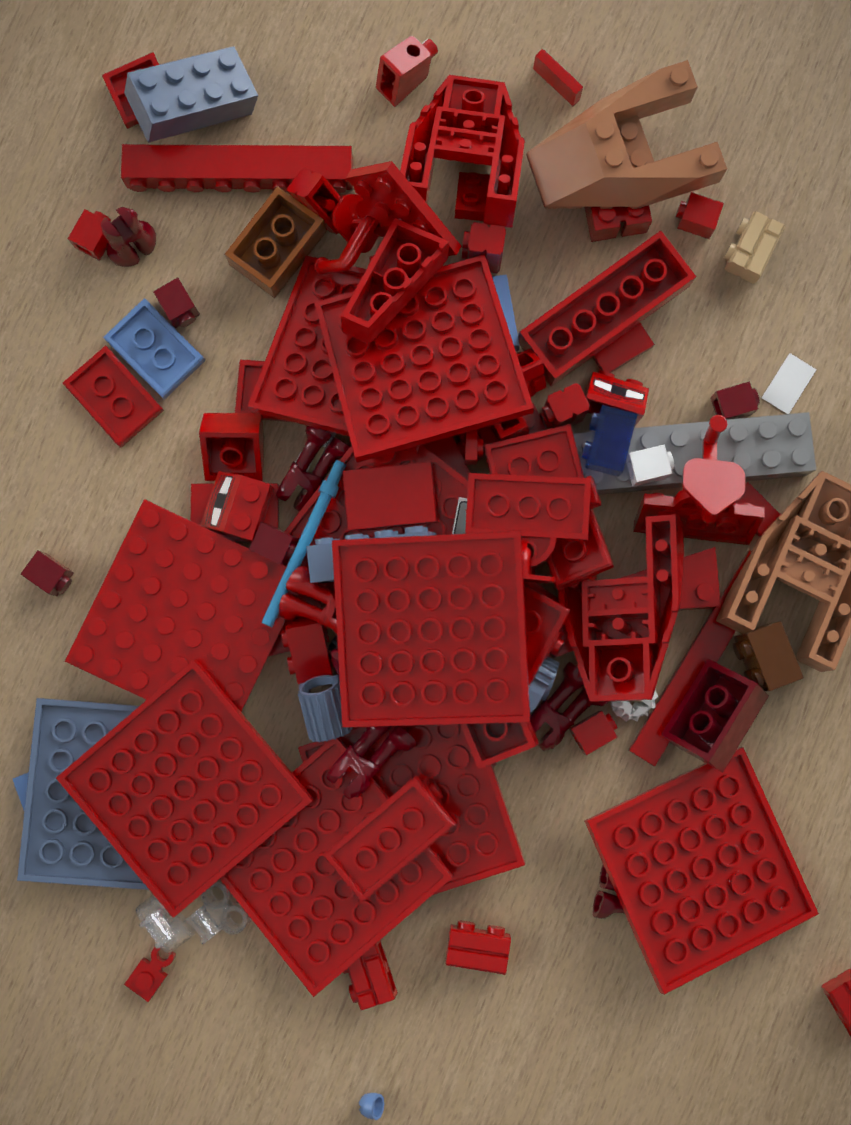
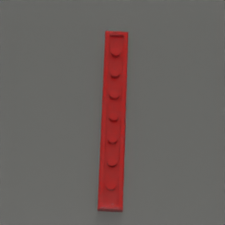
[628,550,752,767]

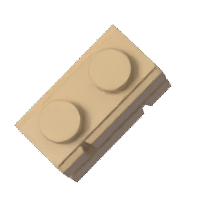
[724,211,785,284]

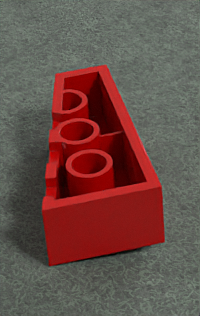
[341,218,449,344]
[621,547,721,611]

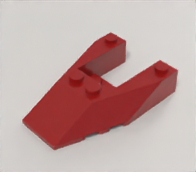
[400,75,525,228]
[558,514,684,702]

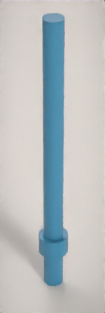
[261,460,346,627]

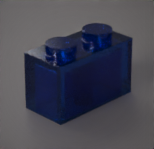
[581,405,638,477]

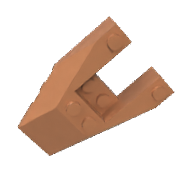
[526,60,727,209]
[716,471,851,672]

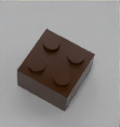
[733,621,804,691]

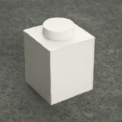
[625,444,674,487]

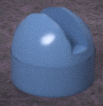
[359,1093,384,1120]

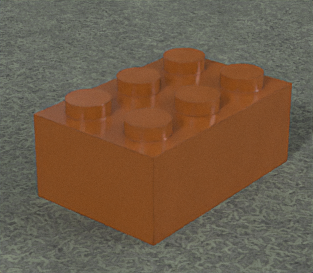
[224,186,326,298]

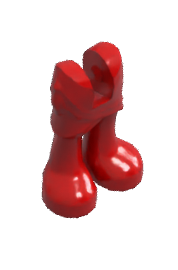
[279,566,337,634]

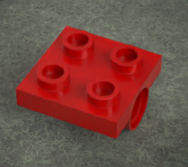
[102,52,159,129]
[454,172,490,221]

